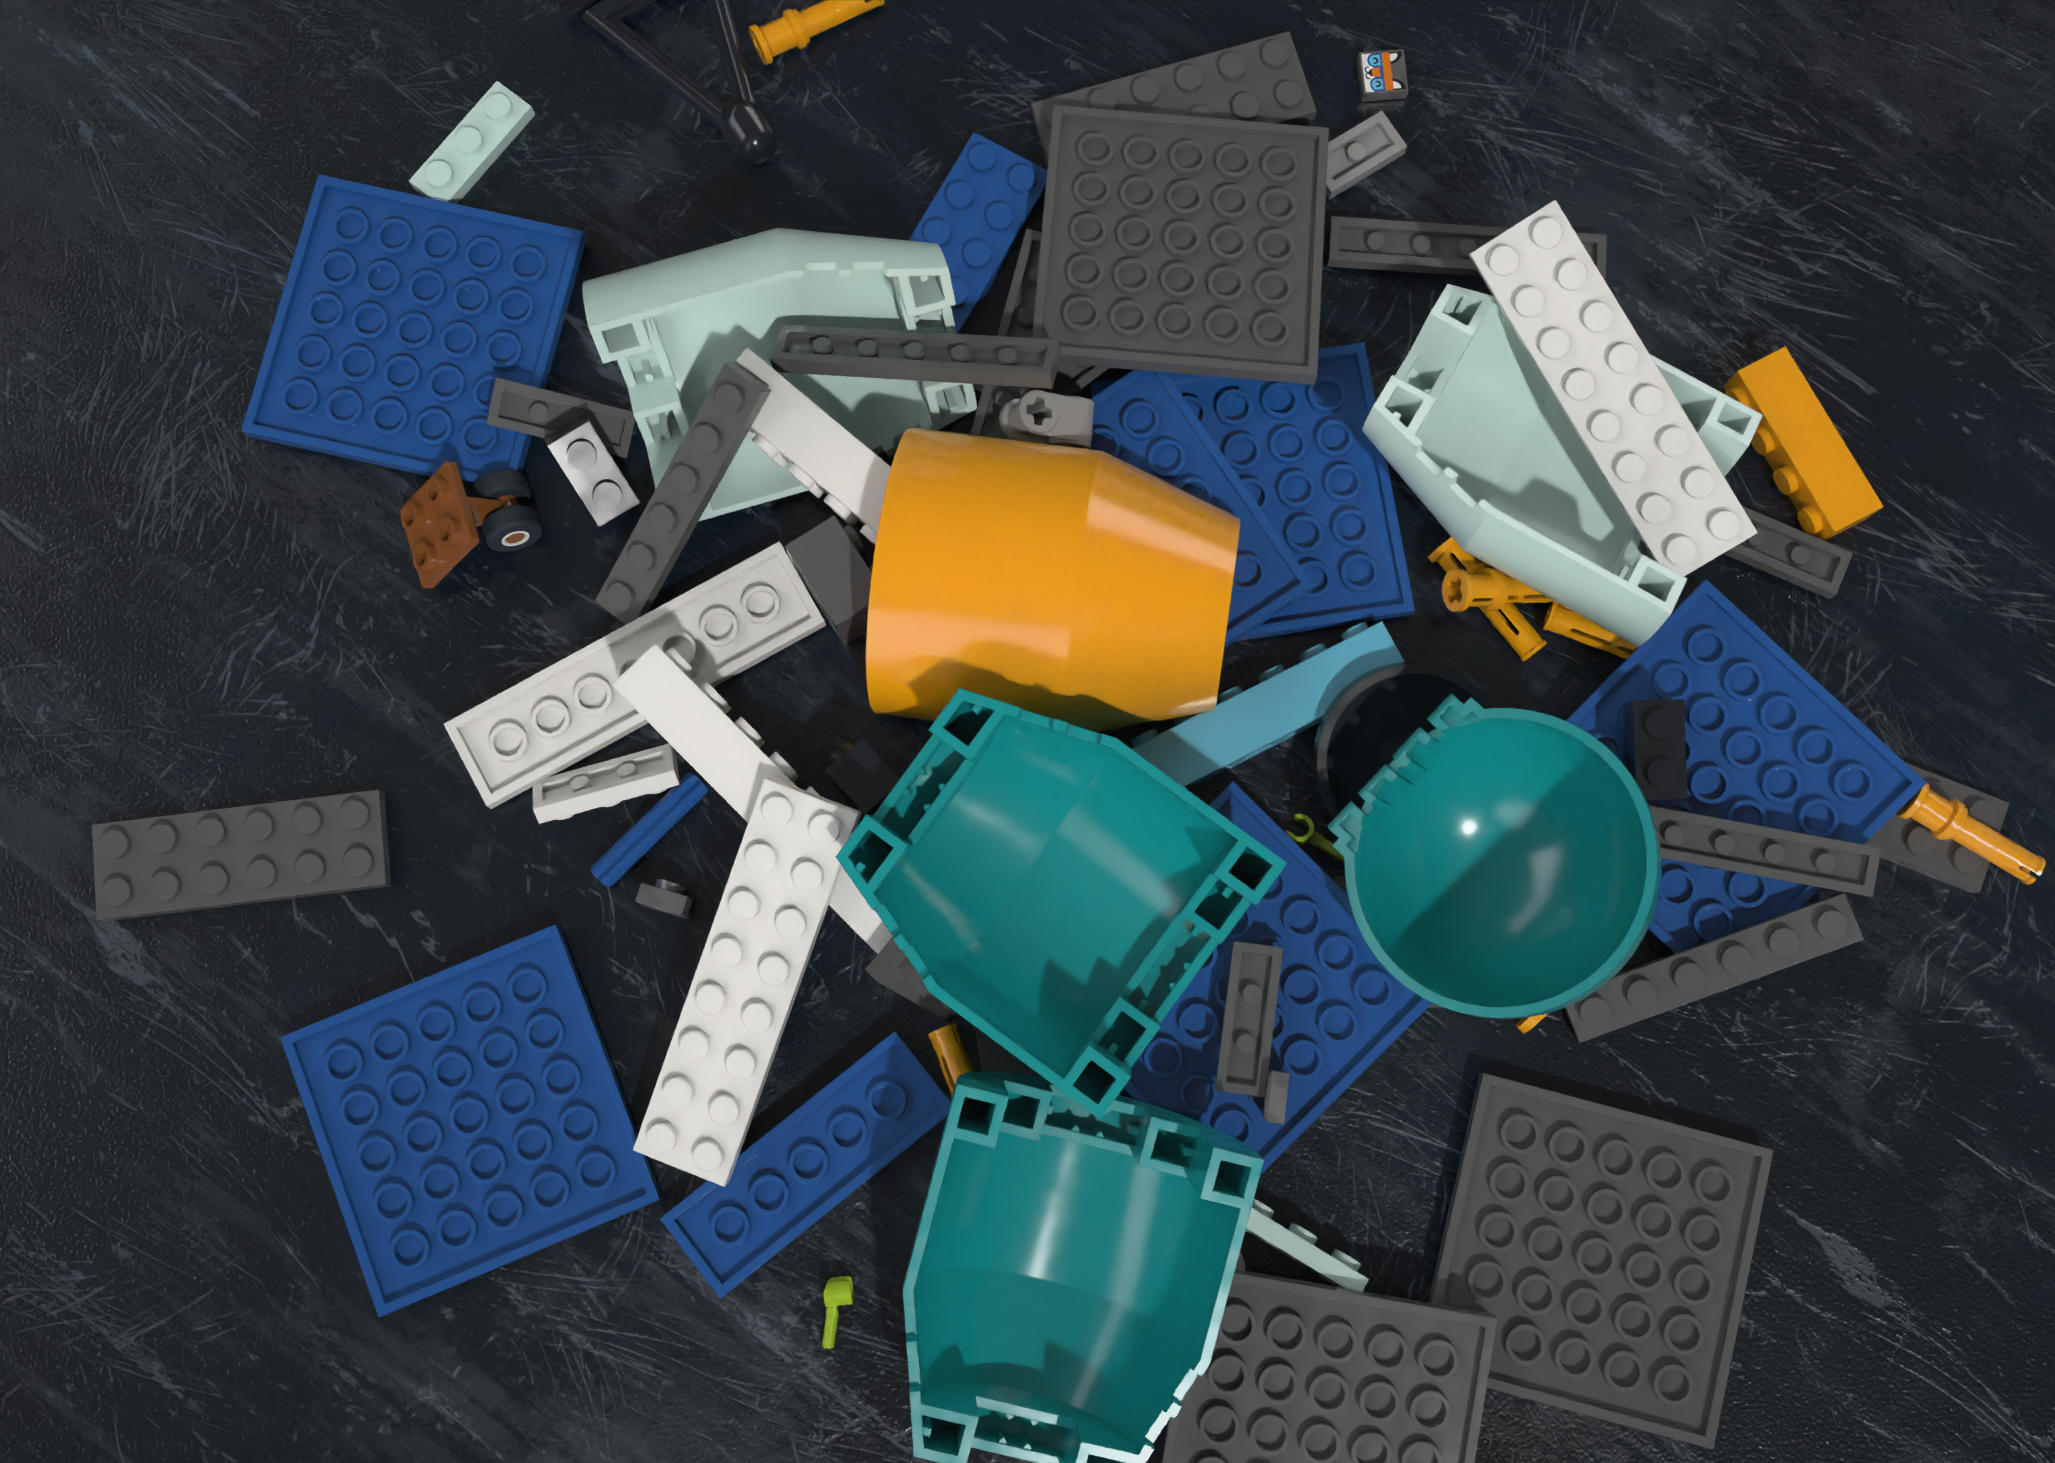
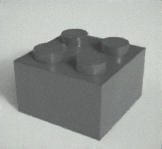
[785,516,873,646]

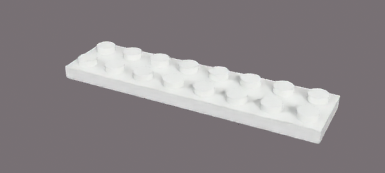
[1469,200,1758,577]
[444,541,826,809]
[633,777,862,1187]

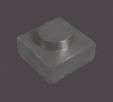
[635,879,695,919]

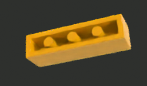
[1723,346,1884,541]

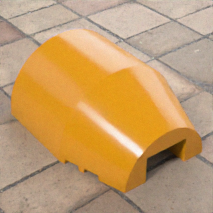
[866,427,1241,732]

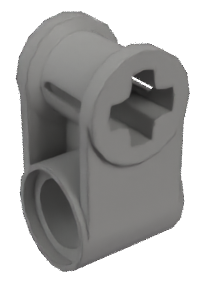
[999,390,1094,449]

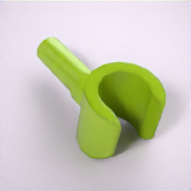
[1286,814,1345,863]
[822,1276,854,1349]

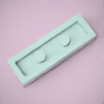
[409,81,535,204]
[1245,1199,1369,1291]

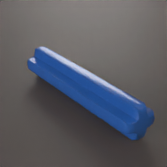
[591,772,708,887]

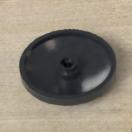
[1312,662,1493,819]

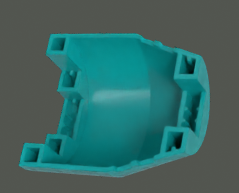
[835,688,1287,1119]
[903,1071,1264,1463]

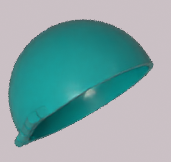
[1327,693,1662,1019]

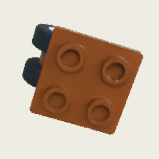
[400,461,542,589]

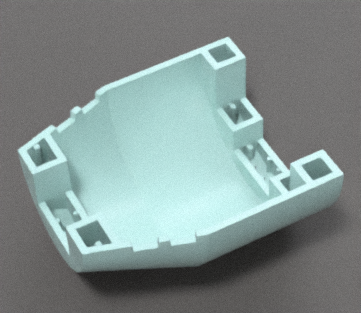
[582,228,978,521]
[1362,284,1763,647]

